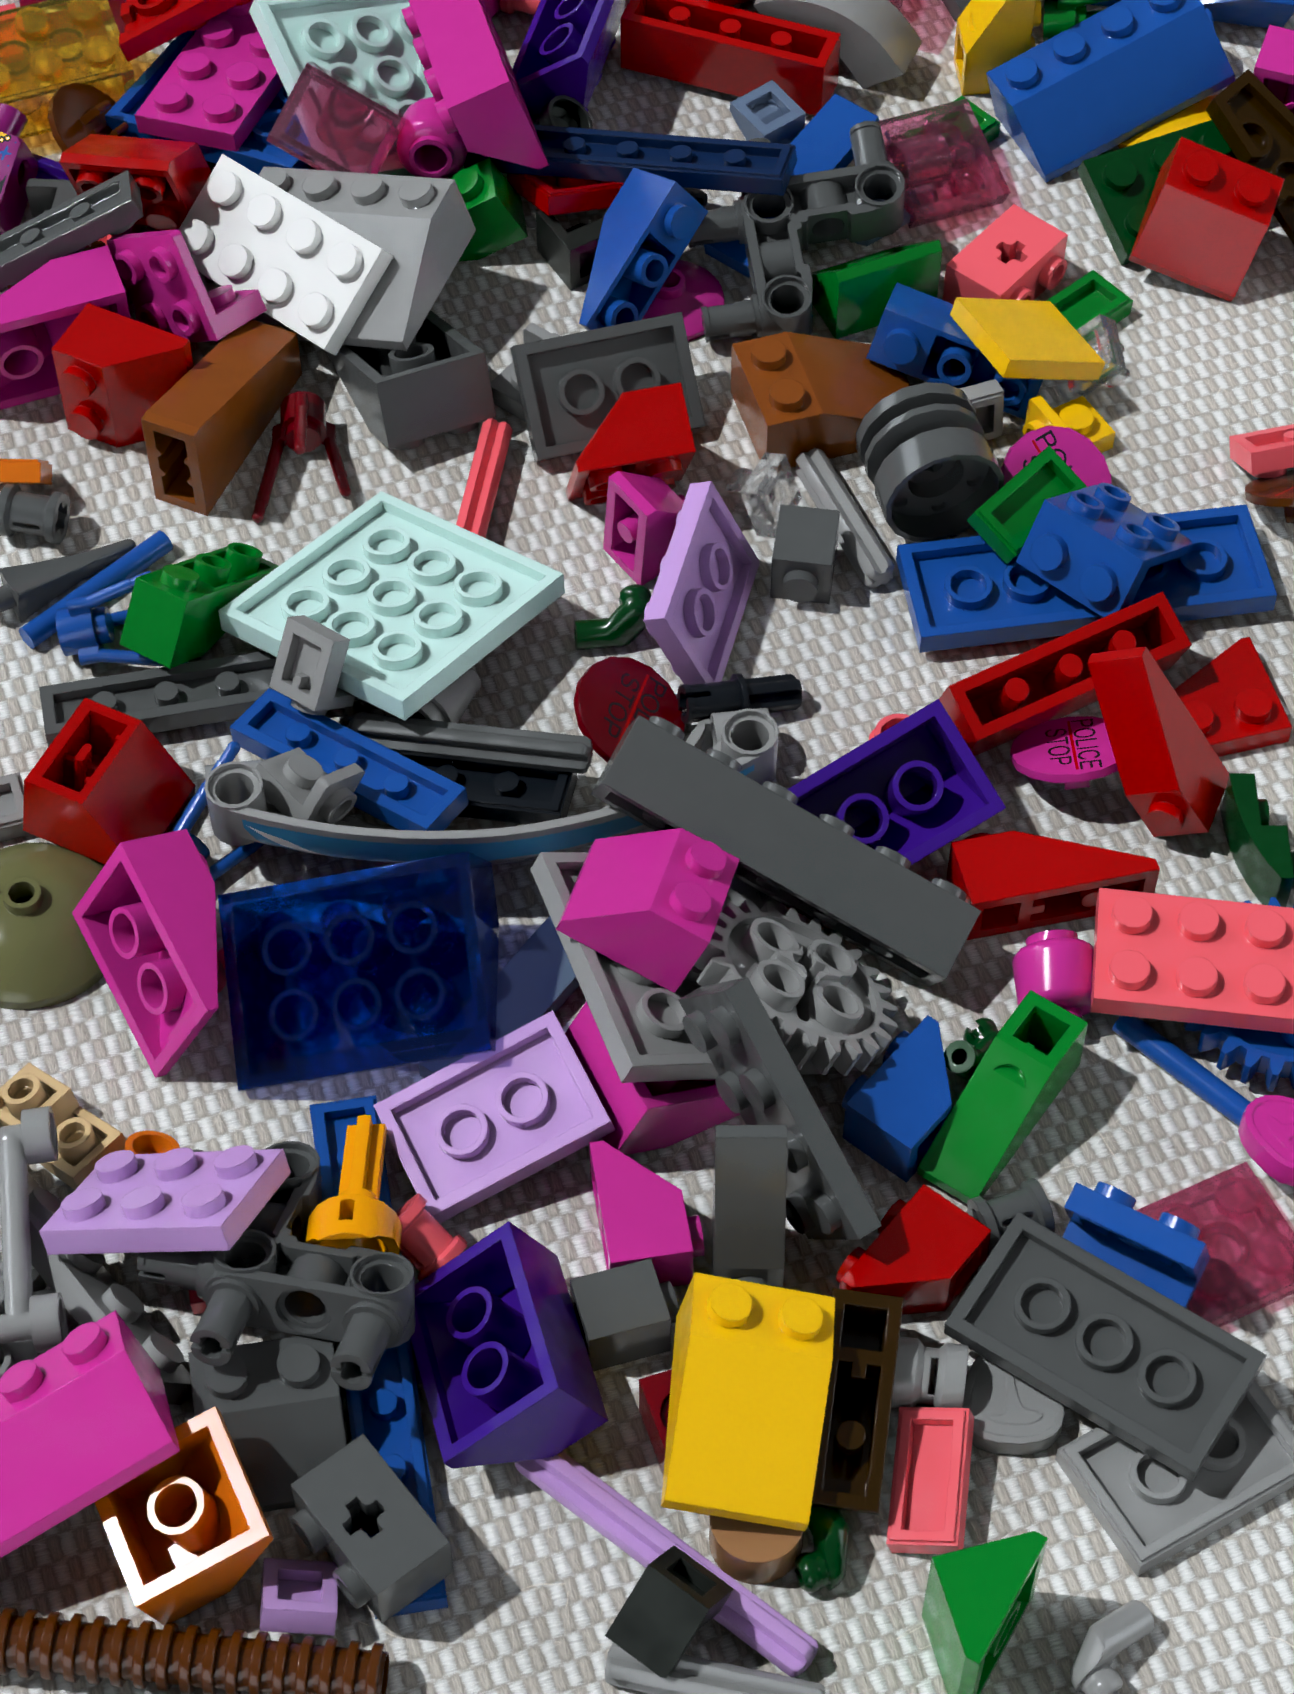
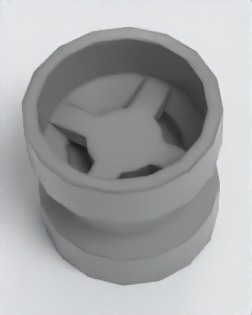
[891,1336,968,1409]

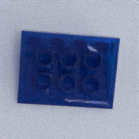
[218,851,499,1092]

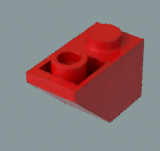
[836,1184,992,1315]

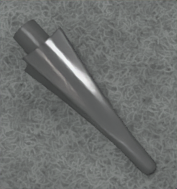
[0,539,136,623]

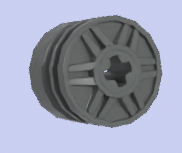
[856,382,1004,541]

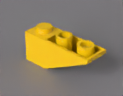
[953,0,1041,96]

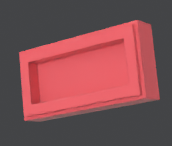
[886,1407,974,1554]

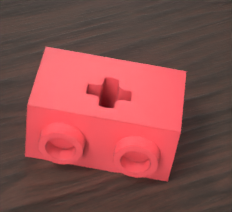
[942,204,1068,305]

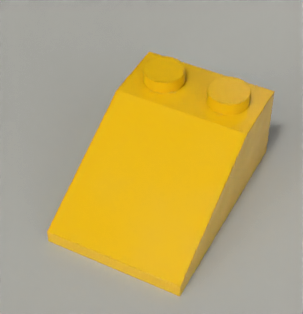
[661,1272,835,1531]

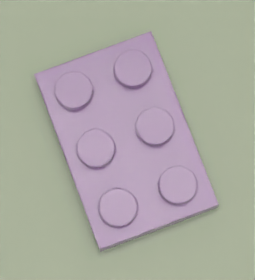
[643,481,760,685]
[373,1010,616,1223]
[39,1145,291,1255]

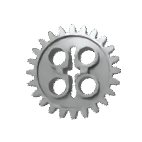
[694,899,898,1076]

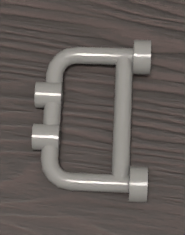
[0,1106,68,1353]

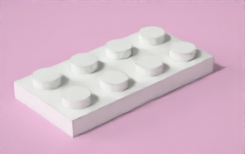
[179,154,394,356]

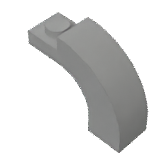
[738,0,922,89]

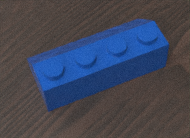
[986,0,1235,183]

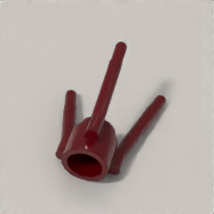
[252,391,351,523]

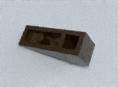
[811,1288,904,1515]

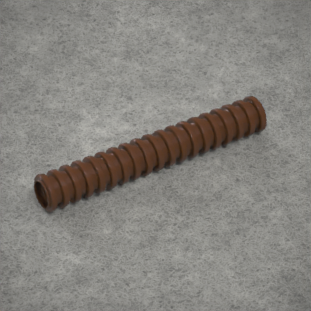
[0,1607,389,1694]

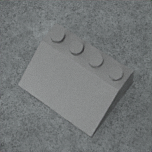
[220,166,476,351]

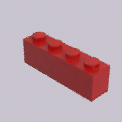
[620,0,841,116]
[939,591,1192,756]

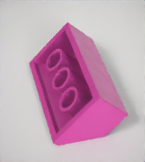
[402,0,549,170]
[0,1310,180,1558]

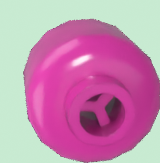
[396,97,468,179]
[1012,929,1094,1019]

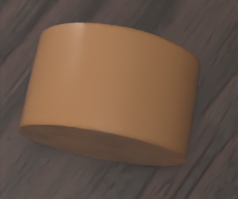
[709,1515,804,1584]

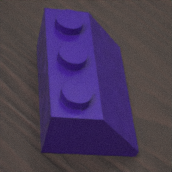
[512,0,626,117]
[788,699,1006,866]
[411,1221,609,1469]

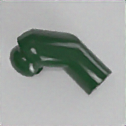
[574,584,651,650]
[944,1018,1000,1082]
[794,1506,849,1593]

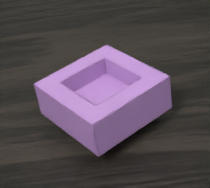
[260,1558,338,1636]

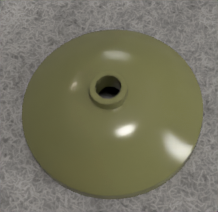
[0,842,104,1010]

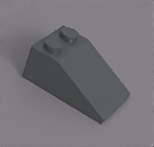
[325,310,496,450]

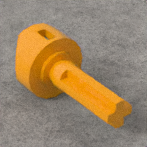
[305,1115,402,1254]

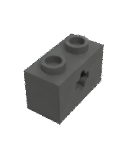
[290,1434,454,1623]

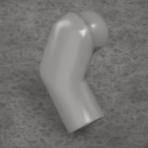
[1070,1600,1155,1694]

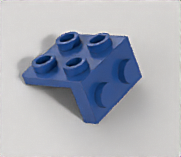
[1016,483,1192,617]
[1062,1182,1210,1308]

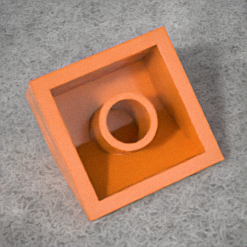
[94,1406,274,1626]

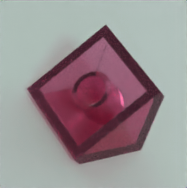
[266,61,407,174]

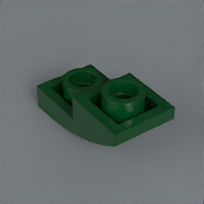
[1220,773,1294,907]

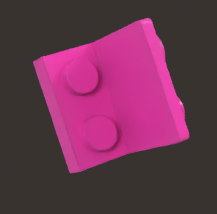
[106,229,267,342]

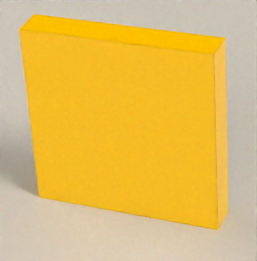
[950,297,1105,381]

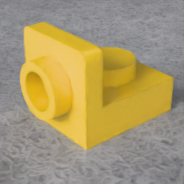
[1023,395,1116,453]

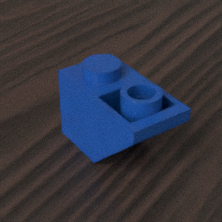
[842,1015,952,1183]

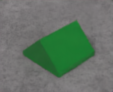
[811,240,942,339]
[922,1531,1048,1694]

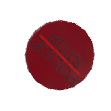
[573,657,685,763]

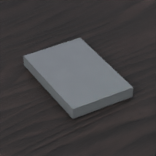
[1055,1380,1294,1576]

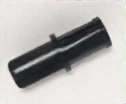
[677,673,802,724]

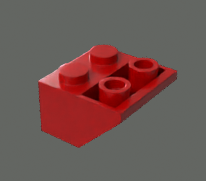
[59,134,211,231]
[566,382,696,505]
[23,698,196,864]

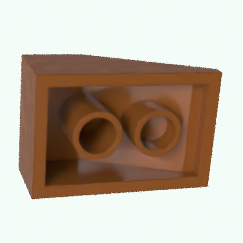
[730,332,910,473]

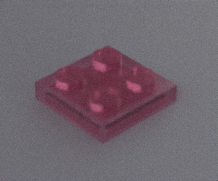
[1136,1162,1294,1328]

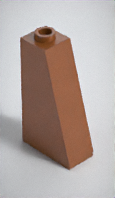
[141,319,302,516]

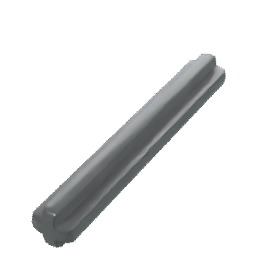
[349,713,593,774]

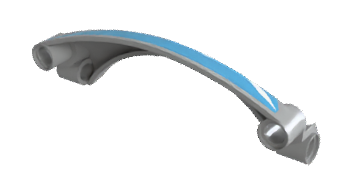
[204,707,779,867]

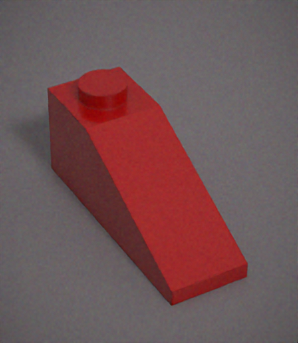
[1087,646,1229,837]
[946,830,1160,940]

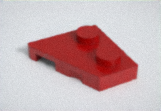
[1174,637,1292,757]

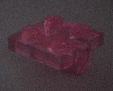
[877,98,1011,229]

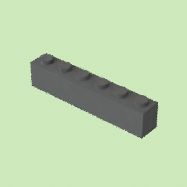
[591,715,981,987]

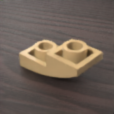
[0,1063,126,1190]

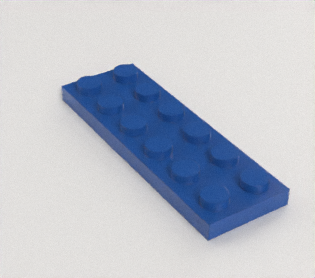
[896,504,1277,653]

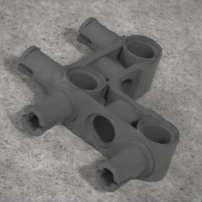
[688,121,905,343]
[137,1141,416,1390]

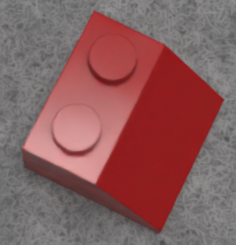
[1129,137,1285,302]
[51,303,194,448]

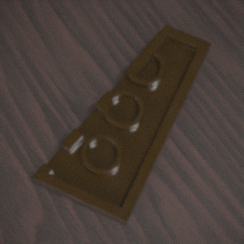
[1206,69,1294,245]

